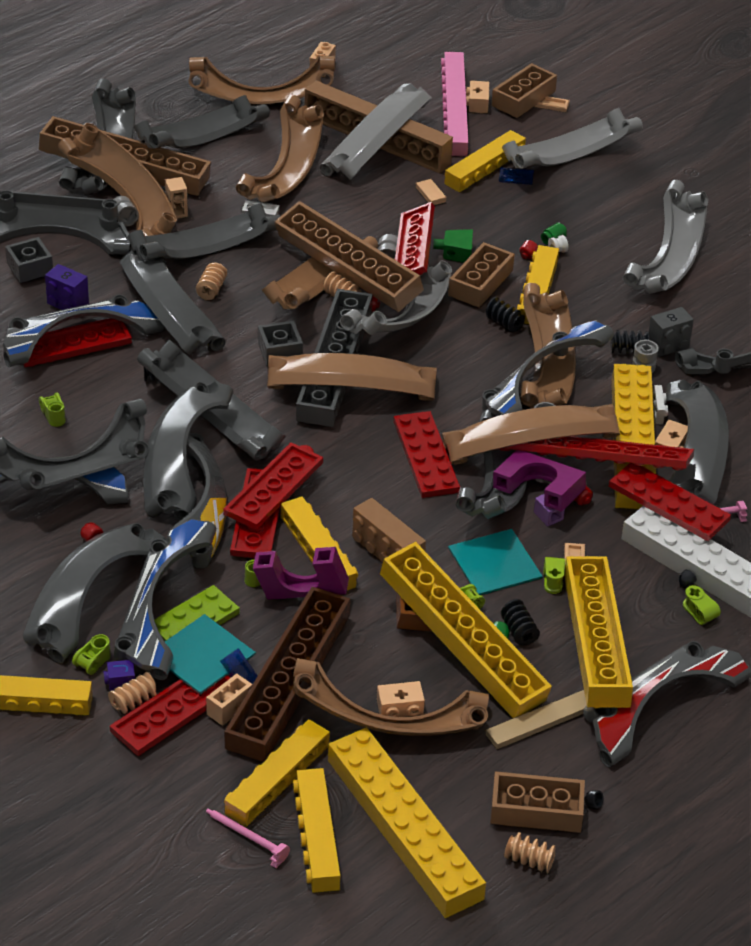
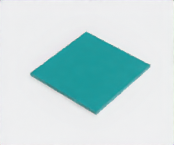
[448,529,543,595]
[165,614,256,694]

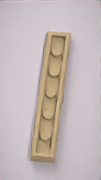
[486,690,596,749]

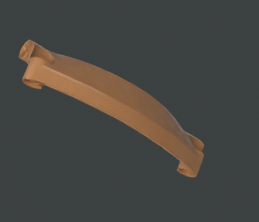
[189,56,335,104]
[236,95,324,203]
[58,123,177,236]
[262,236,378,309]
[521,283,576,408]
[267,353,437,401]
[442,404,620,465]
[293,658,489,736]

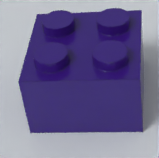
[45,264,89,310]

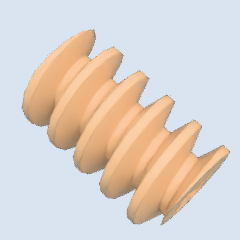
[196,263,228,300]
[323,271,362,297]
[108,672,157,714]
[504,832,555,874]

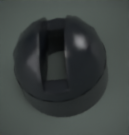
[678,569,697,587]
[584,790,604,808]

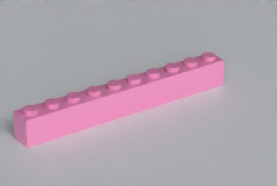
[441,52,468,156]

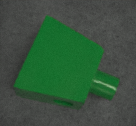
[433,229,473,263]

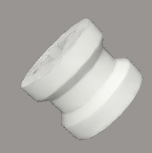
[548,235,568,253]

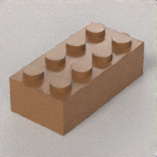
[491,63,557,118]
[448,242,515,308]
[352,498,426,563]
[490,772,585,833]

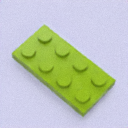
[154,585,240,642]

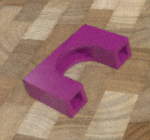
[493,450,586,512]
[253,547,349,600]

